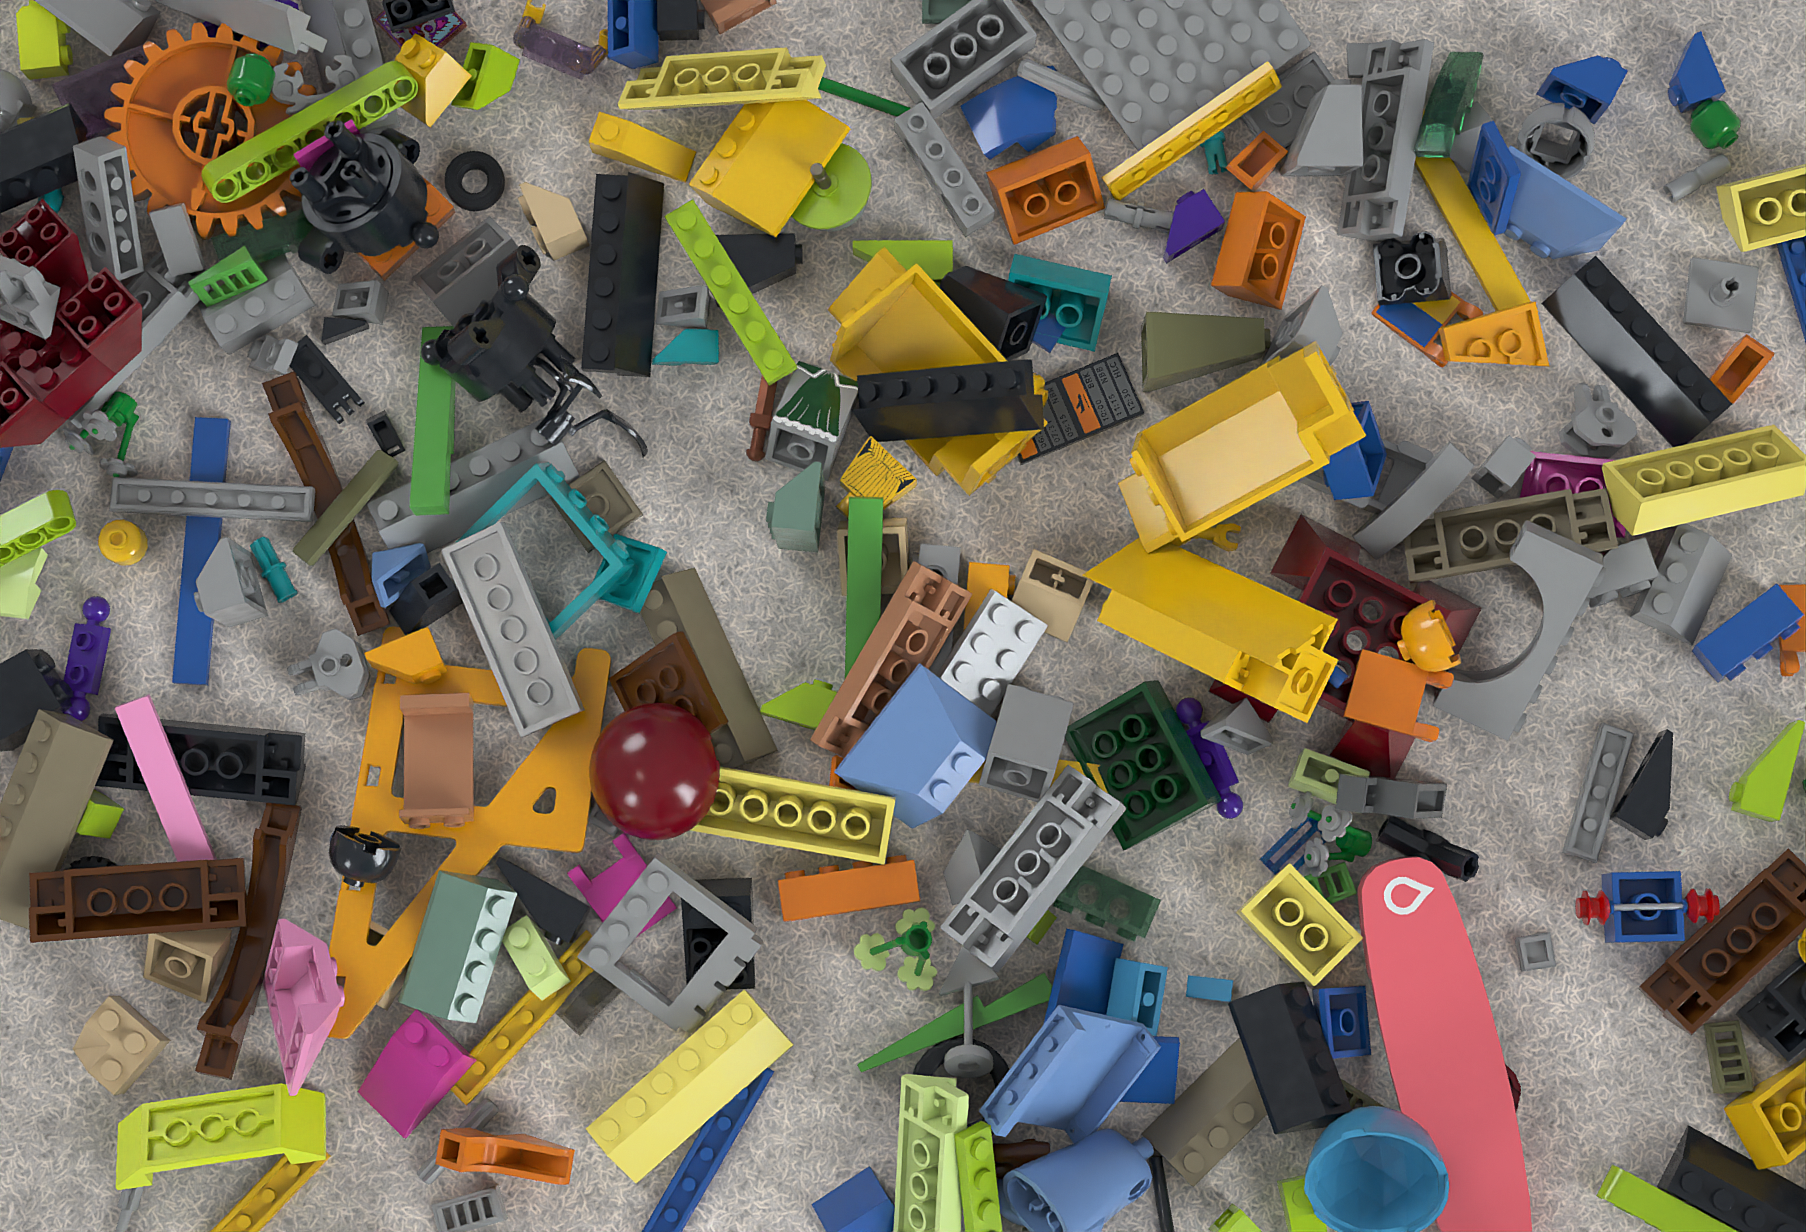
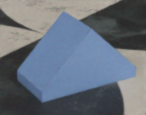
[372,543,431,608]

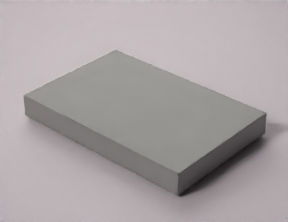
[1240,51,1335,149]

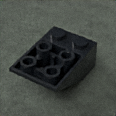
[681,878,755,990]

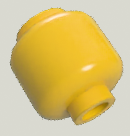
[98,519,148,566]

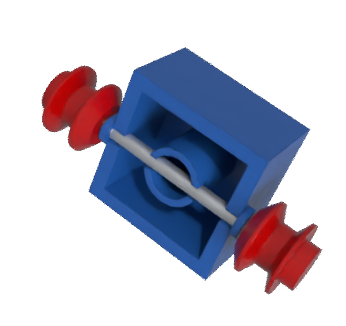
[1575,871,1720,943]

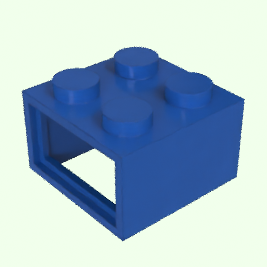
[1323,401,1387,500]

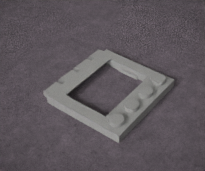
[577,853,764,1033]

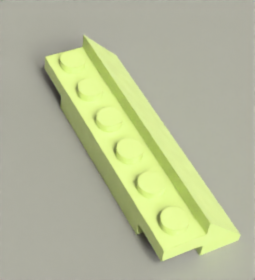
[893,1074,969,1232]

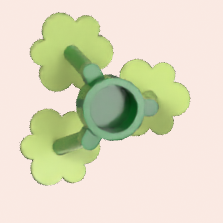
[854,907,937,991]

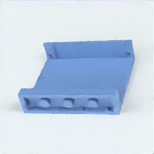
[979,1005,1161,1143]

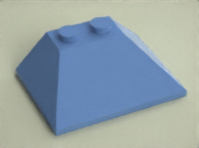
[1504,145,1627,259]
[834,663,997,829]

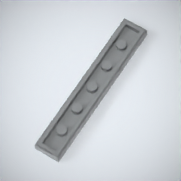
[109,477,315,522]

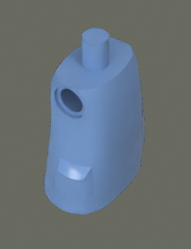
[1003,1128,1154,1232]

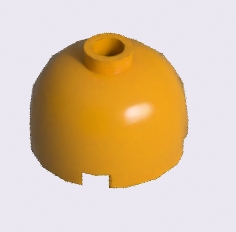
[1397,600,1462,672]

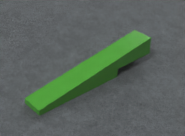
[409,326,456,516]
[845,496,883,678]
[857,973,1052,1072]

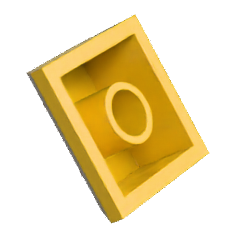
[395,33,472,128]

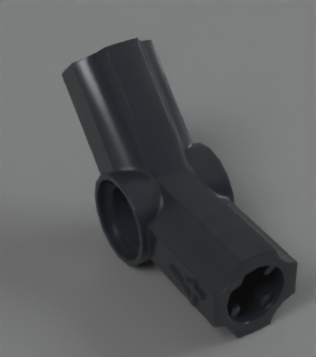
[1376,815,1479,882]

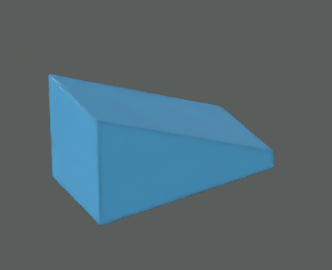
[1186,975,1233,1002]

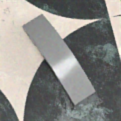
[1352,441,1475,560]

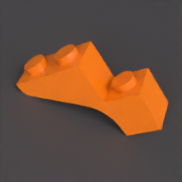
[435,1127,575,1185]

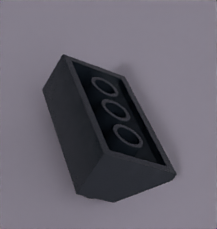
[1228,981,1352,1135]
[1657,1125,1806,1232]

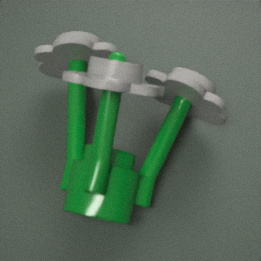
[62,391,139,478]
[1289,791,1372,877]

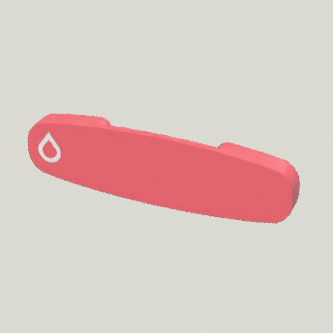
[1357,856,1532,1232]

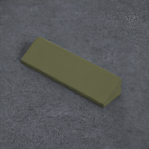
[292,450,399,567]

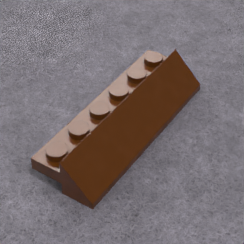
[1638,848,1806,1036]
[29,858,247,943]

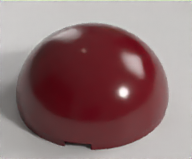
[589,703,720,840]

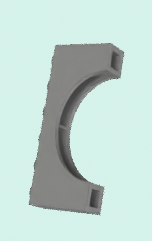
[1433,520,1606,741]

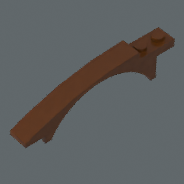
[262,371,391,636]
[195,803,302,1080]

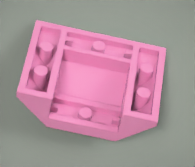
[263,919,345,1096]

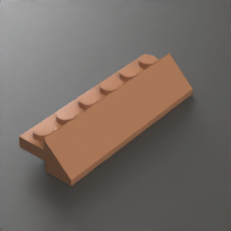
[810,561,972,758]

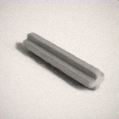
[1017,59,1105,111]
[417,1098,499,1185]

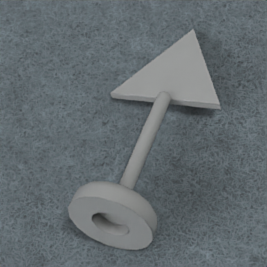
[939,946,1000,1078]

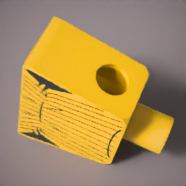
[835,436,917,519]

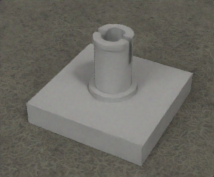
[1683,257,1759,333]

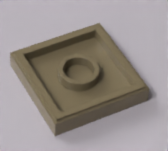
[550,460,643,553]

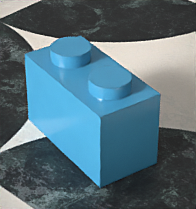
[1106,958,1168,1036]

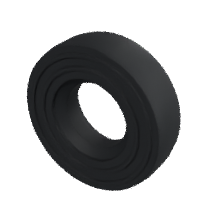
[444,151,505,211]

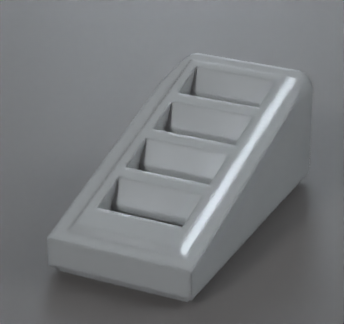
[431,1185,508,1232]

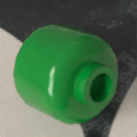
[227,53,276,106]
[1690,99,1741,149]

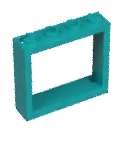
[455,462,636,640]

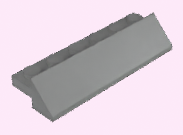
[156,0,327,55]
[301,0,401,134]
[1337,39,1434,242]
[69,249,217,429]
[0,254,60,339]
[366,417,580,553]
[940,765,1126,973]

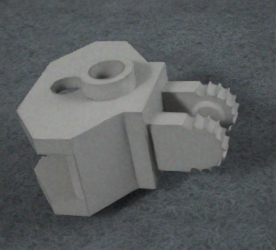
[1559,383,1637,459]
[287,628,371,700]

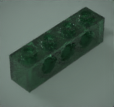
[1053,865,1161,942]

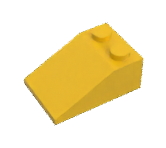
[1723,1057,1806,1170]

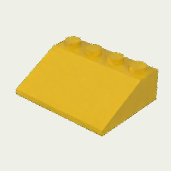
[689,100,851,237]

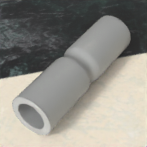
[1663,154,1731,203]

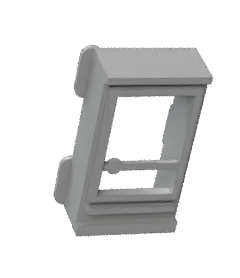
[1297,439,1434,514]

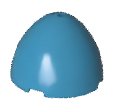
[1304,1106,1449,1232]

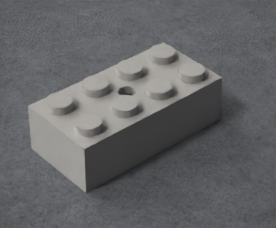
[890,0,1037,119]

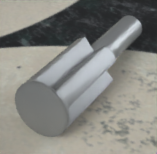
[115,1186,144,1232]

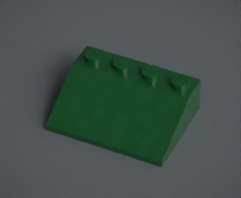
[1065,680,1222,851]

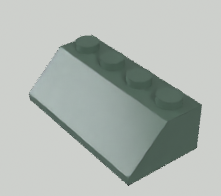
[766,462,826,553]
[398,870,517,1023]

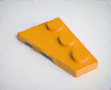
[1438,301,1550,367]

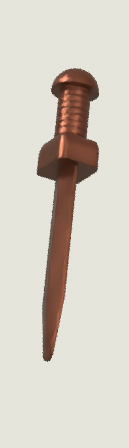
[746,337,780,462]

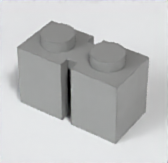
[1471,435,1536,499]

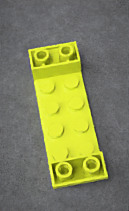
[116,1083,326,1190]

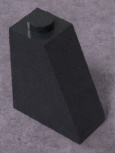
[715,233,803,307]

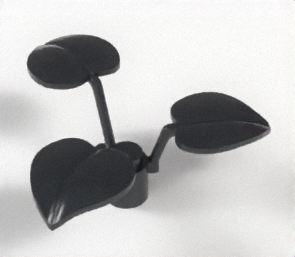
[534,356,648,458]

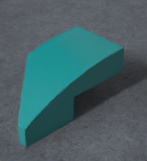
[652,329,719,366]

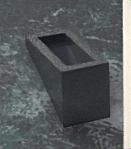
[321,317,369,345]
[366,410,406,457]

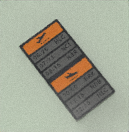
[1017,353,1144,465]

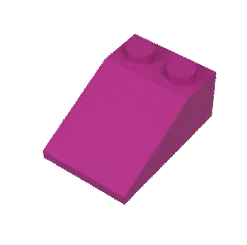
[1520,451,1626,538]
[358,1009,476,1139]

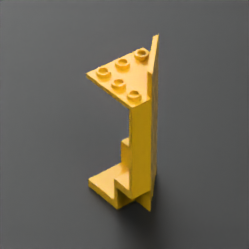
[828,247,1048,496]
[1118,341,1366,554]
[1082,537,1338,723]

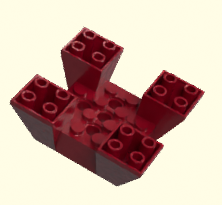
[0,199,142,448]
[1208,514,1482,778]

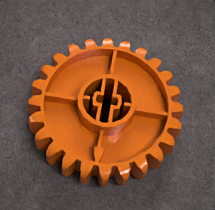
[104,22,317,240]

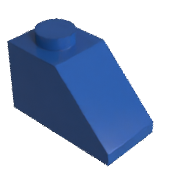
[1668,31,1726,114]

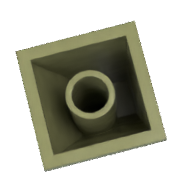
[1141,312,1271,392]

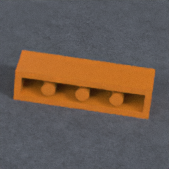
[778,855,920,922]

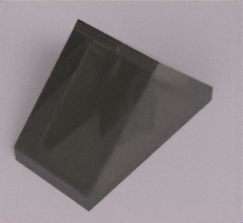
[555,970,623,1036]

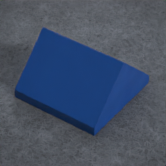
[1312,986,1371,1059]
[811,1166,895,1232]

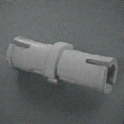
[1104,198,1173,233]

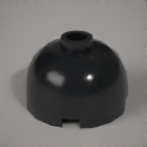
[328,825,401,887]

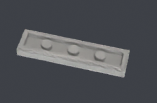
[1562,723,1635,863]

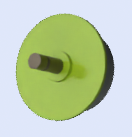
[791,143,872,232]

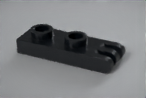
[289,335,365,424]

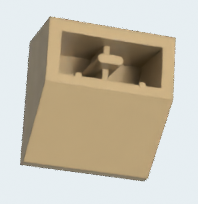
[518,182,590,261]
[1012,549,1094,643]

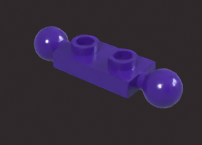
[63,596,111,722]
[1176,697,1243,819]

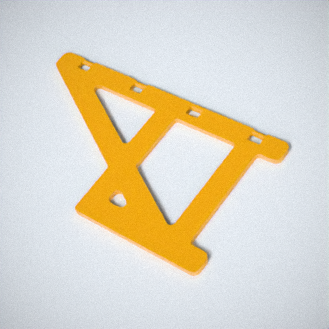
[327,626,611,1039]

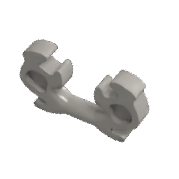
[271,54,360,115]

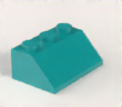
[1008,254,1112,352]

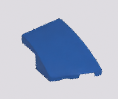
[960,65,1057,160]

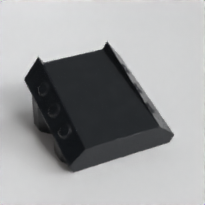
[1373,231,1452,305]

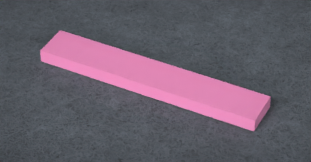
[115,694,217,862]

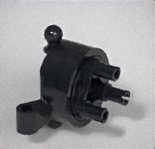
[290,121,439,274]
[421,245,576,413]

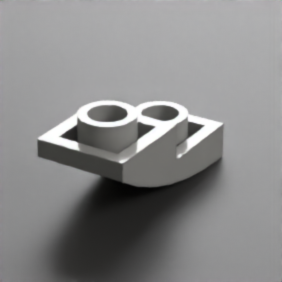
[247,335,299,375]

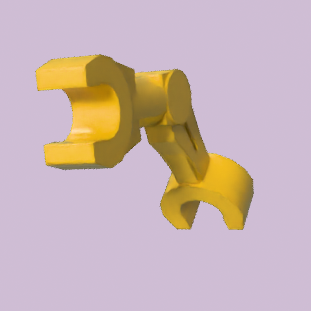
[1170,523,1241,552]

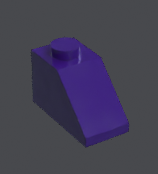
[1163,189,1225,264]

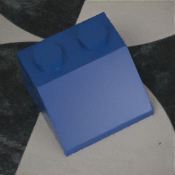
[1536,55,1628,125]

